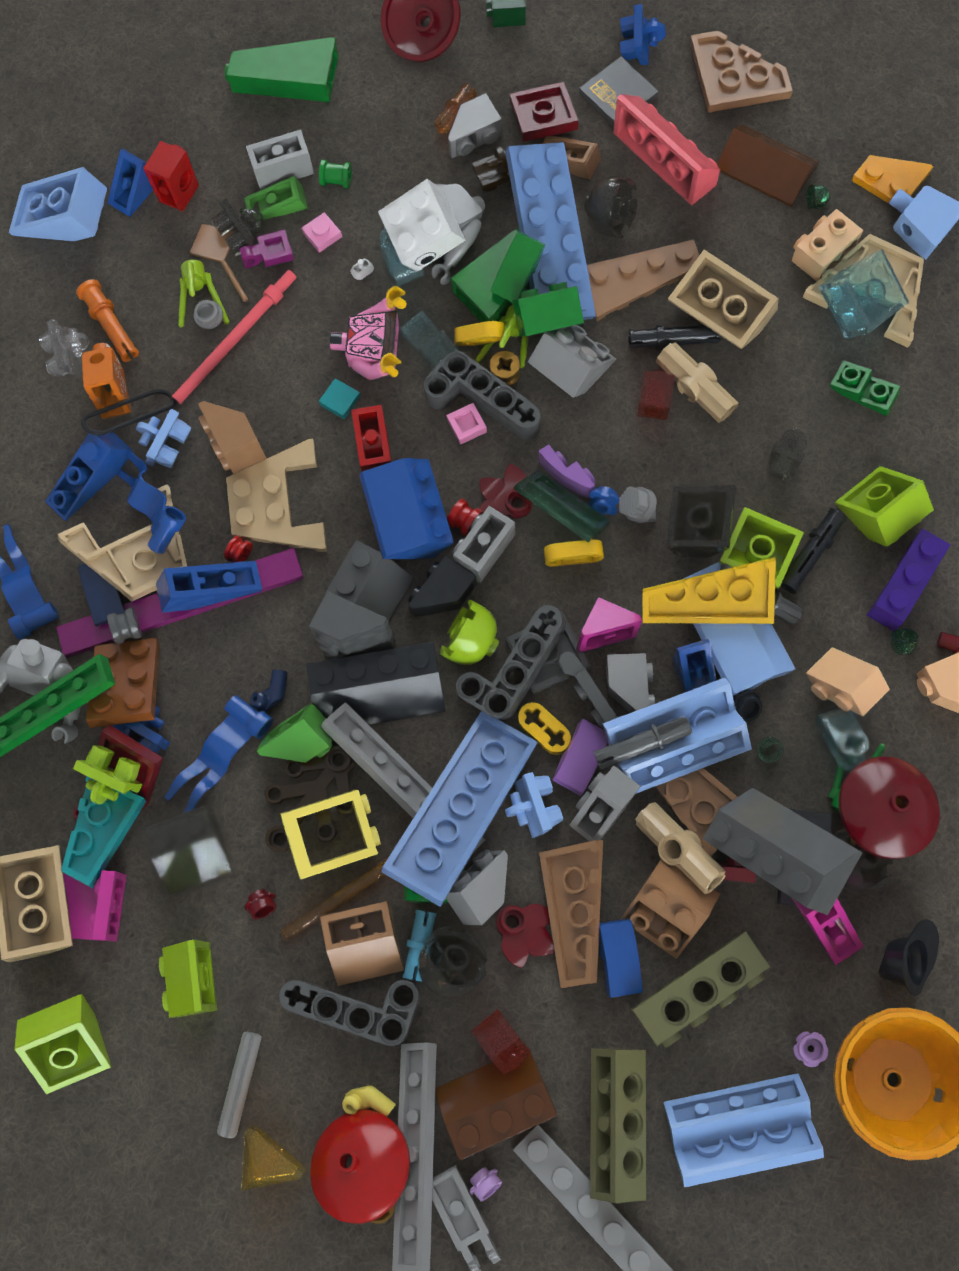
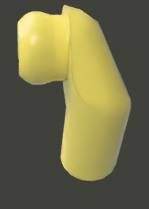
[342,1085,396,1117]

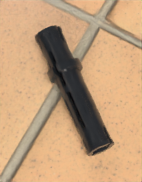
[628,325,720,349]
[780,508,847,594]

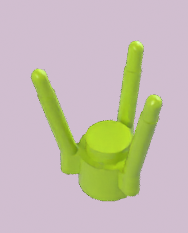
[178,260,230,327]
[474,305,529,368]

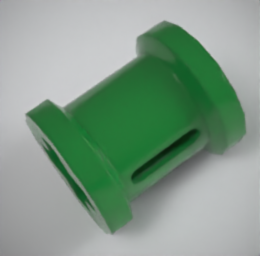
[319,159,352,189]

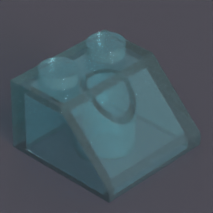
[819,249,909,339]

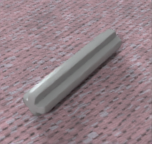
[217,1031,261,1138]

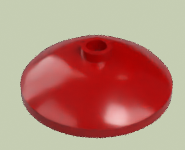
[310,1110,410,1224]

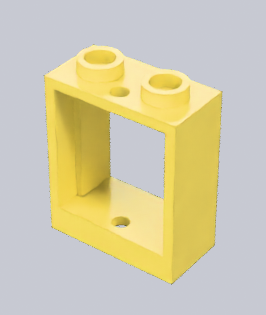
[280,789,381,880]

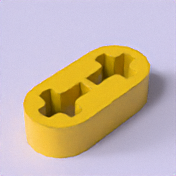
[454,321,505,346]
[543,540,604,567]
[518,702,571,755]

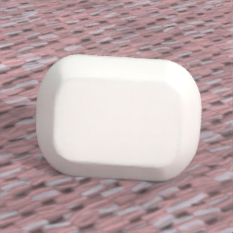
[350,259,374,280]

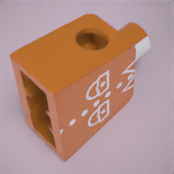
[82,343,131,419]

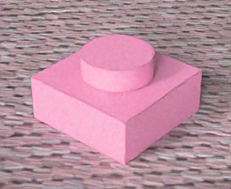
[301,212,342,253]
[446,403,487,445]

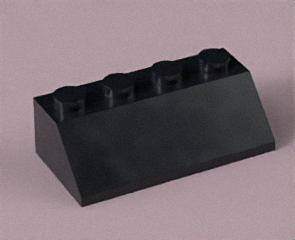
[306,642,446,725]

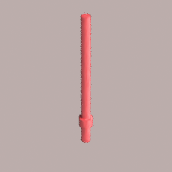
[171,270,297,405]

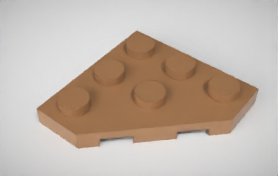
[690,31,793,113]

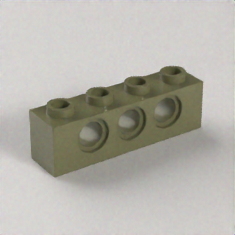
[631,932,770,1048]
[590,1048,646,1203]

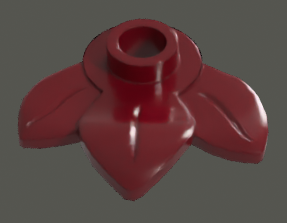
[479,464,533,519]
[495,904,555,968]

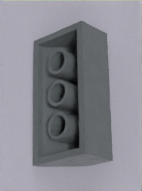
[703,788,863,915]

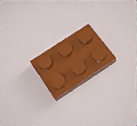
[86,638,160,728]

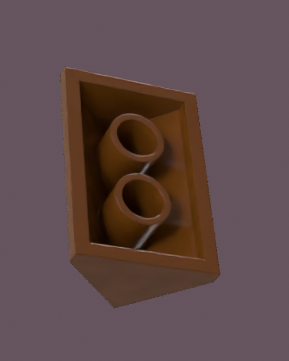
[717,125,819,207]

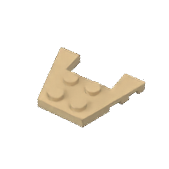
[803,234,924,348]
[226,439,327,552]
[58,484,187,602]

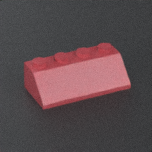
[613,94,720,206]

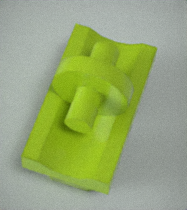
[73,745,142,805]

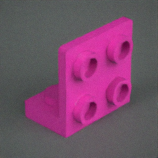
[63,870,127,942]

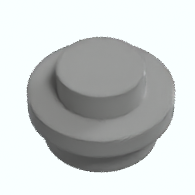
[194,300,223,329]

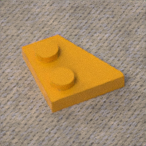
[852,155,933,204]

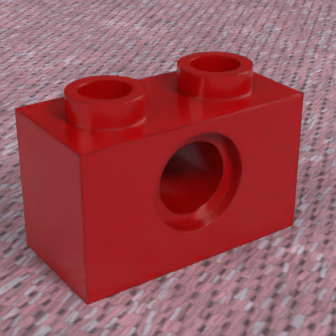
[143,141,199,212]
[351,405,392,472]

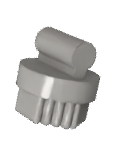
[619,486,657,523]

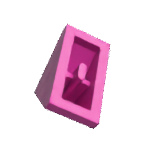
[576,597,643,653]

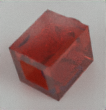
[637,370,675,420]
[471,1009,531,1075]

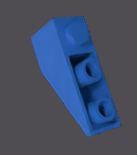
[45,430,133,521]

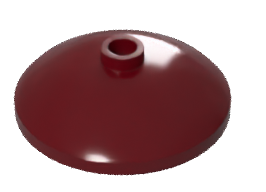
[380,0,461,62]
[838,757,940,859]

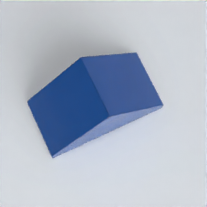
[107,149,153,217]
[672,639,717,693]

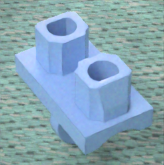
[136,409,191,468]
[505,772,563,838]

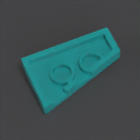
[61,776,147,889]

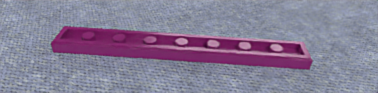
[56,548,304,658]

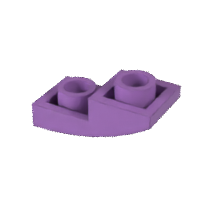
[538,444,595,499]
[552,719,608,796]

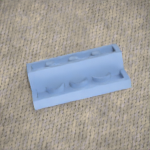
[681,562,796,696]
[603,678,752,793]
[663,1073,824,1187]

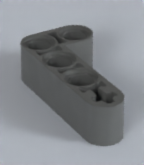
[424,351,541,440]
[456,605,566,720]
[279,980,421,1046]

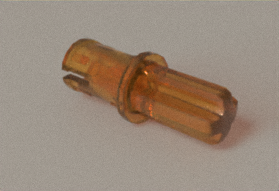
[434,83,477,134]

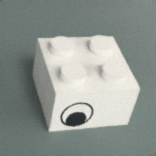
[378,179,466,271]

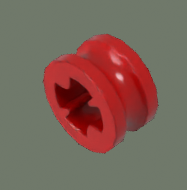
[224,535,253,563]

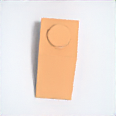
[916,653,959,713]

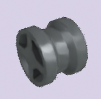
[107,607,142,645]

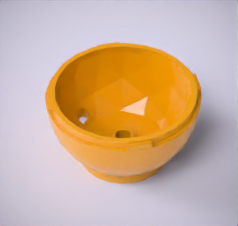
[833,1008,959,1160]

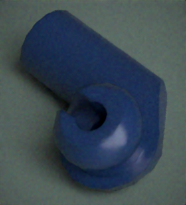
[250,670,288,711]

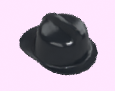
[878,919,939,996]

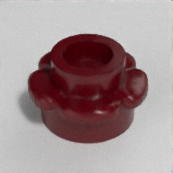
[244,889,277,919]

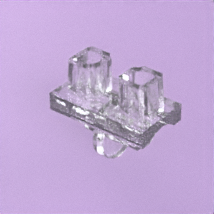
[39,319,89,378]

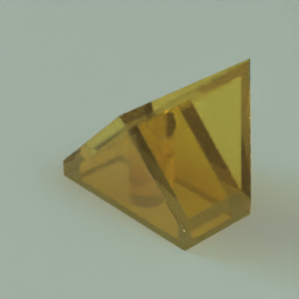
[241,1124,308,1191]

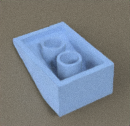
[9,167,107,241]

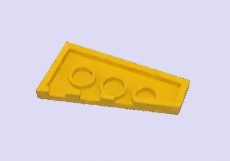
[643,557,776,624]

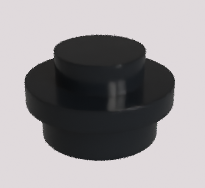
[733,690,762,722]

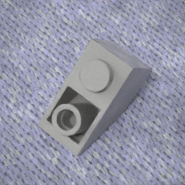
[448,93,502,158]
[605,653,655,713]
[446,849,508,925]

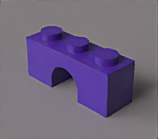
[866,528,951,631]

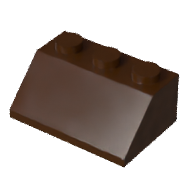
[435,1046,558,1161]

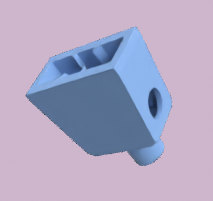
[889,186,959,260]

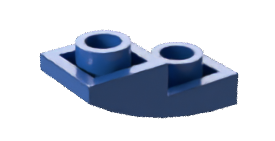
[599,918,643,998]

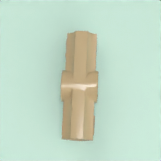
[656,342,739,423]
[635,802,726,894]

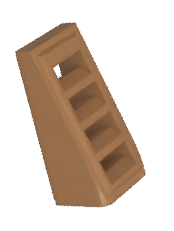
[542,136,601,179]

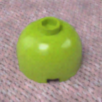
[440,600,499,665]

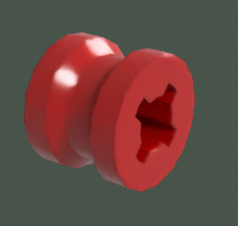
[447,499,483,537]

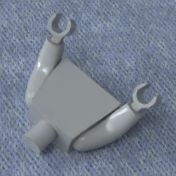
[432,184,485,285]
[0,639,81,744]

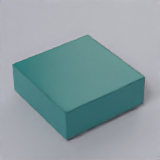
[319,378,361,420]

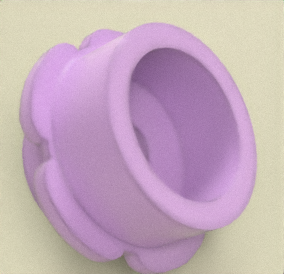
[793,1031,828,1067]
[470,1167,502,1202]

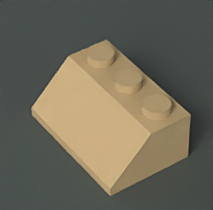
[668,250,778,350]
[0,845,73,963]

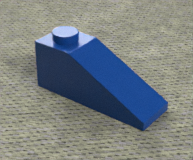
[156,561,262,613]

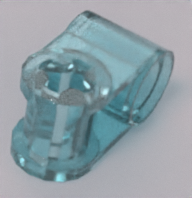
[380,228,424,287]
[815,707,869,771]

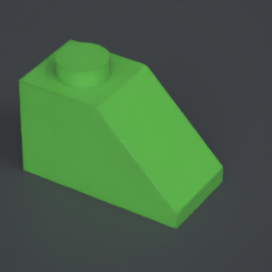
[257,703,333,763]

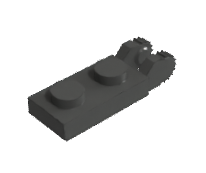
[558,651,618,728]

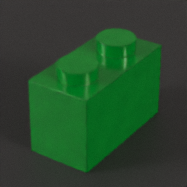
[512,282,584,337]

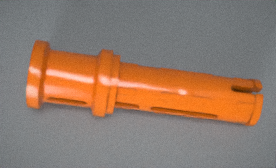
[76,279,139,362]

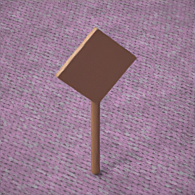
[190,224,248,302]

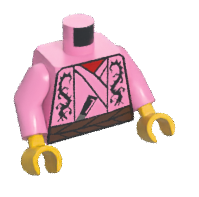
[330,286,407,380]

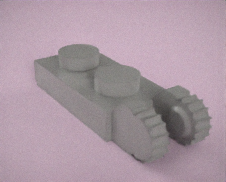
[432,1164,501,1271]

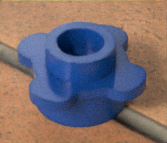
[587,486,620,515]

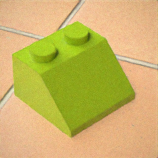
[835,466,934,547]
[719,507,804,589]
[159,940,217,1018]
[15,994,111,1094]

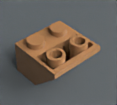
[198,401,267,474]
[620,859,720,959]
[320,901,404,986]

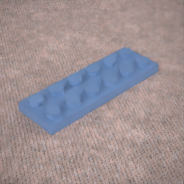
[505,142,596,320]
[381,711,538,907]

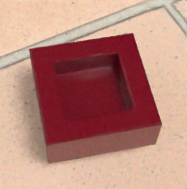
[718,856,756,883]

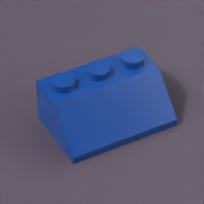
[359,458,454,559]

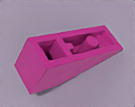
[792,898,864,965]

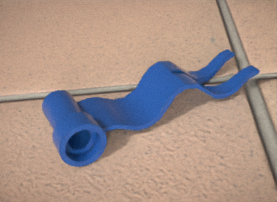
[118,450,186,554]
[0,524,59,640]
[164,695,274,817]

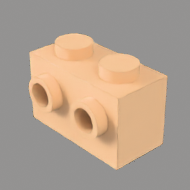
[792,209,863,282]
[806,647,890,716]

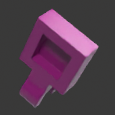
[239,230,294,269]

